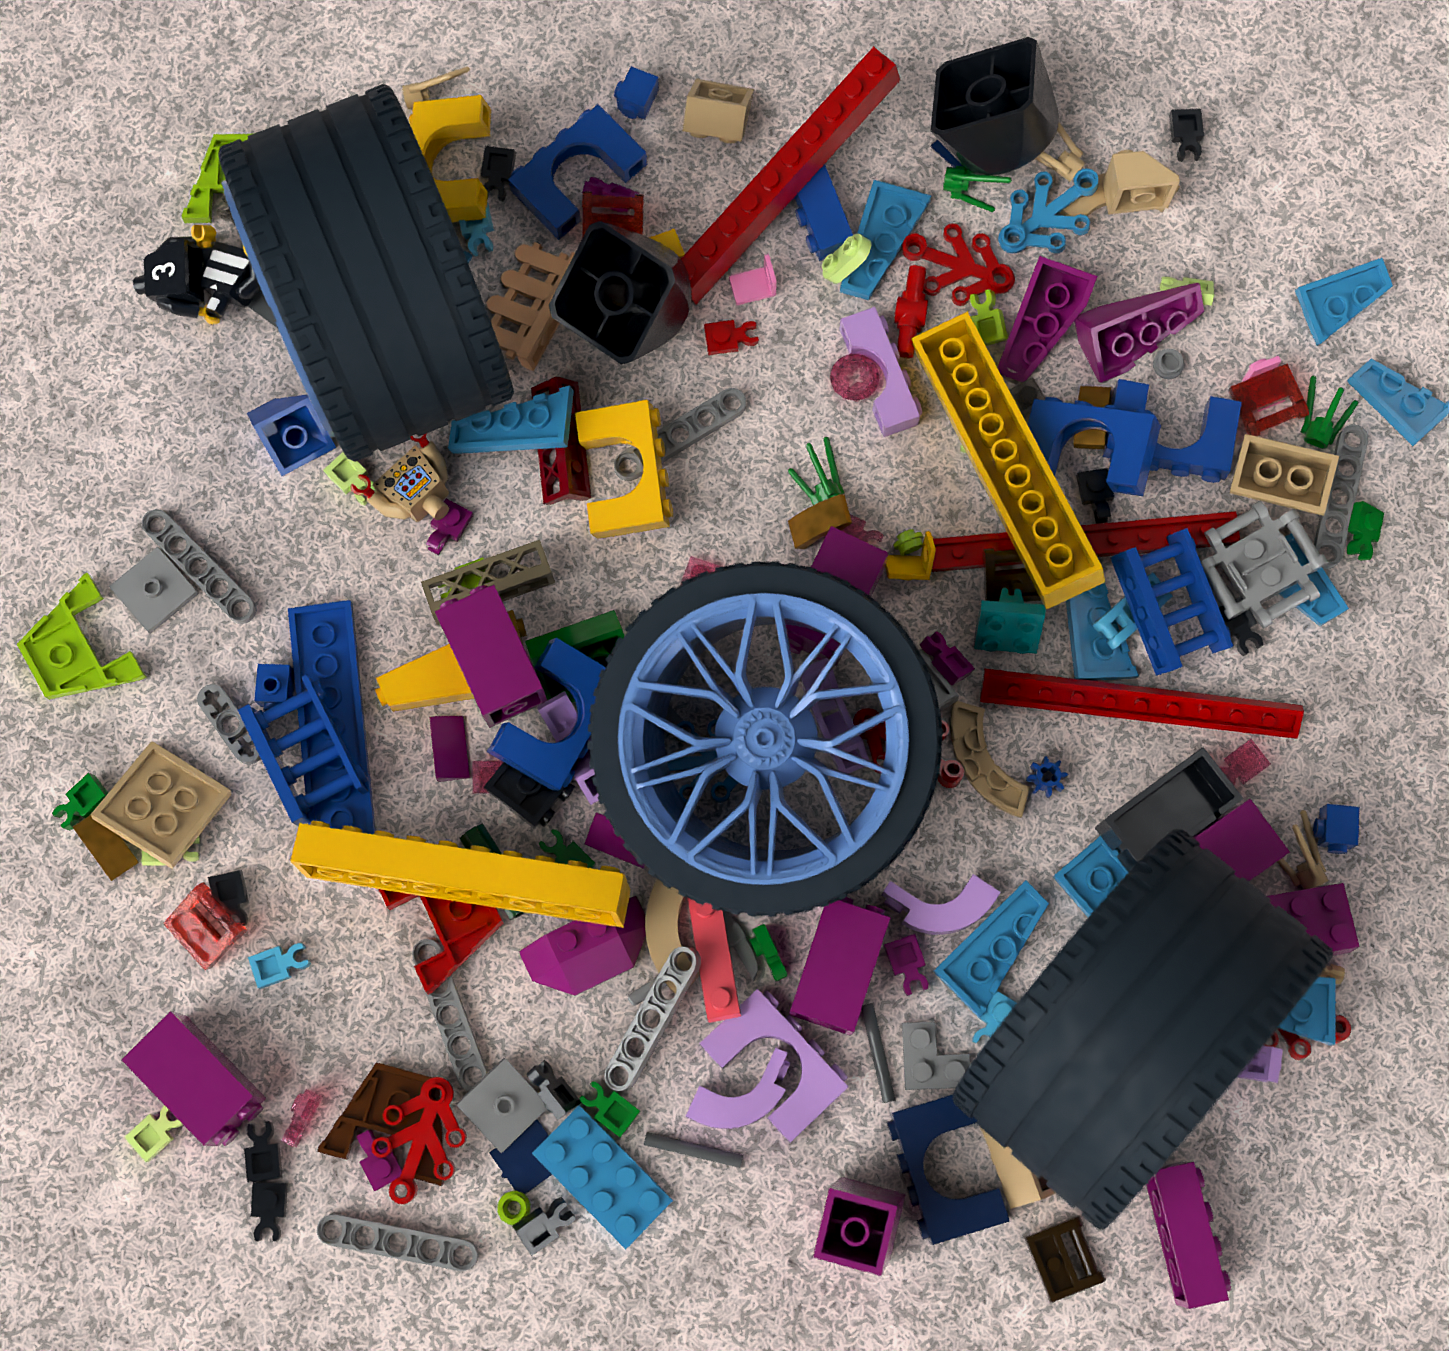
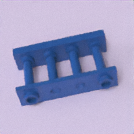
[1110,528,1234,676]
[238,674,369,827]

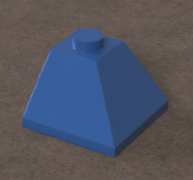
[247,395,337,476]

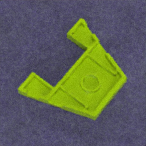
[182,134,252,223]
[17,573,147,700]

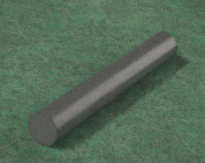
[861,1003,896,1103]
[644,1132,743,1168]

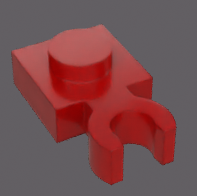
[704,320,759,356]

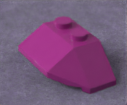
[519,896,646,996]

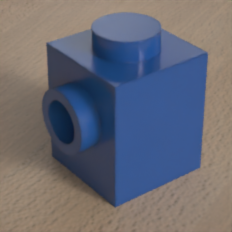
[614,66,659,120]
[254,664,294,711]
[1313,804,1360,854]

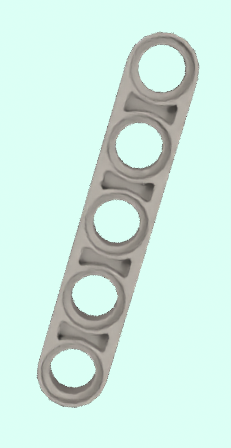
[614,388,746,481]
[1314,424,1368,569]
[142,509,257,624]
[412,939,488,1091]
[604,947,701,1091]
[317,1214,479,1271]

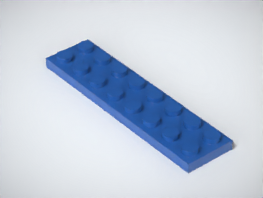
[288,600,376,835]

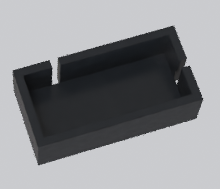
[1095,747,1244,872]

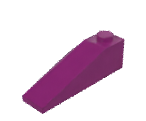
[997,256,1098,383]

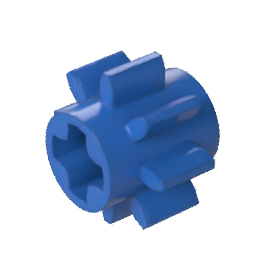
[1026,756,1068,798]

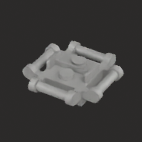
[1201,501,1329,629]

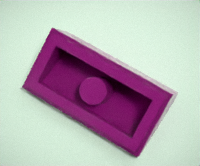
[429,716,470,782]
[584,812,645,869]

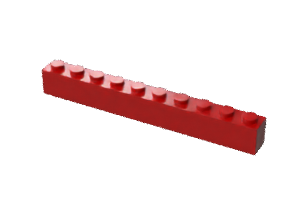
[681,46,901,305]

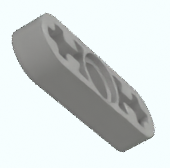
[197,684,261,765]

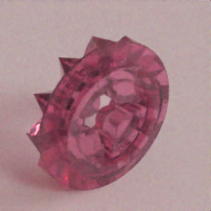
[830,354,879,403]

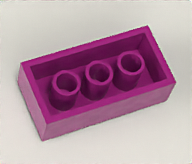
[1267,883,1360,956]
[1146,1162,1231,1309]

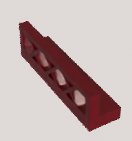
[531,376,591,505]

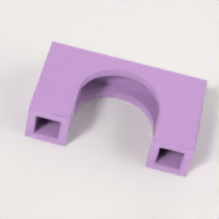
[700,989,848,1143]

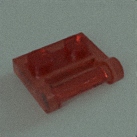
[582,191,645,238]
[1228,364,1309,436]
[163,882,247,971]

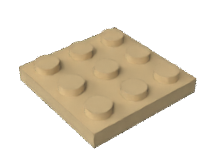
[91,741,231,869]

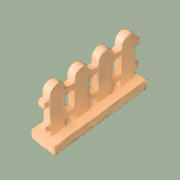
[487,242,575,372]

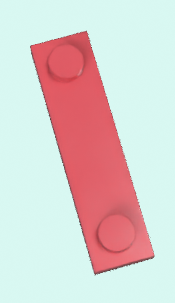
[687,897,741,1023]

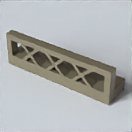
[421,539,555,625]

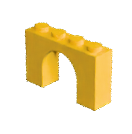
[409,95,491,222]
[575,399,673,539]

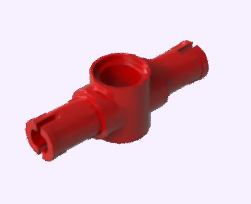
[894,265,928,359]

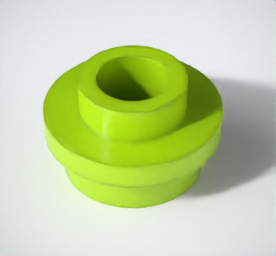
[893,529,924,555]
[497,1191,531,1225]

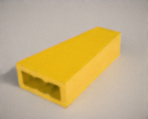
[375,644,475,712]

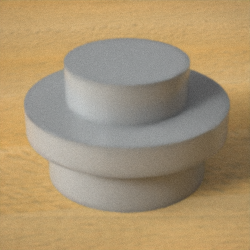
[1153,349,1184,379]

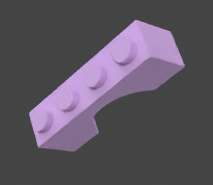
[839,307,922,437]

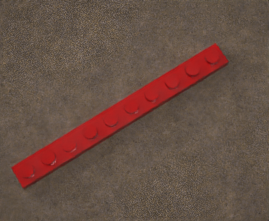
[927,511,1241,572]
[980,668,1304,739]

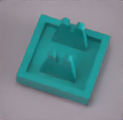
[974,588,1046,654]

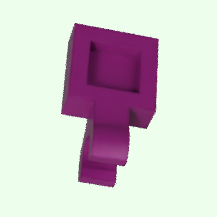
[426,498,473,556]
[356,1129,402,1192]

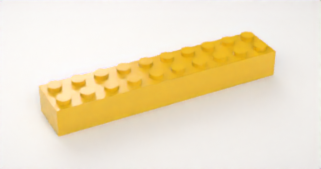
[911,311,1105,610]
[290,821,631,928]

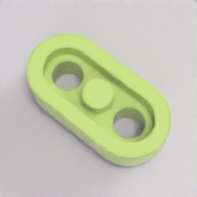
[822,234,871,284]

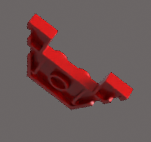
[379,889,504,995]

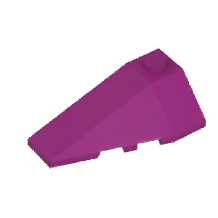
[1074,283,1204,383]

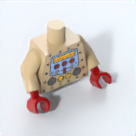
[351,433,449,522]

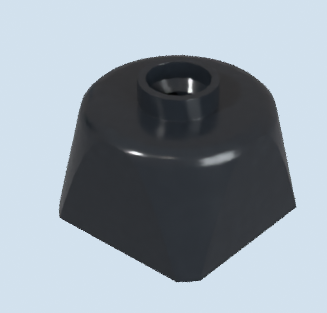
[930,37,1059,175]
[549,221,692,364]

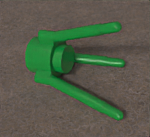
[943,166,1012,212]
[1300,375,1358,449]
[788,437,845,505]

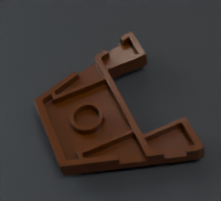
[317,1062,444,1186]

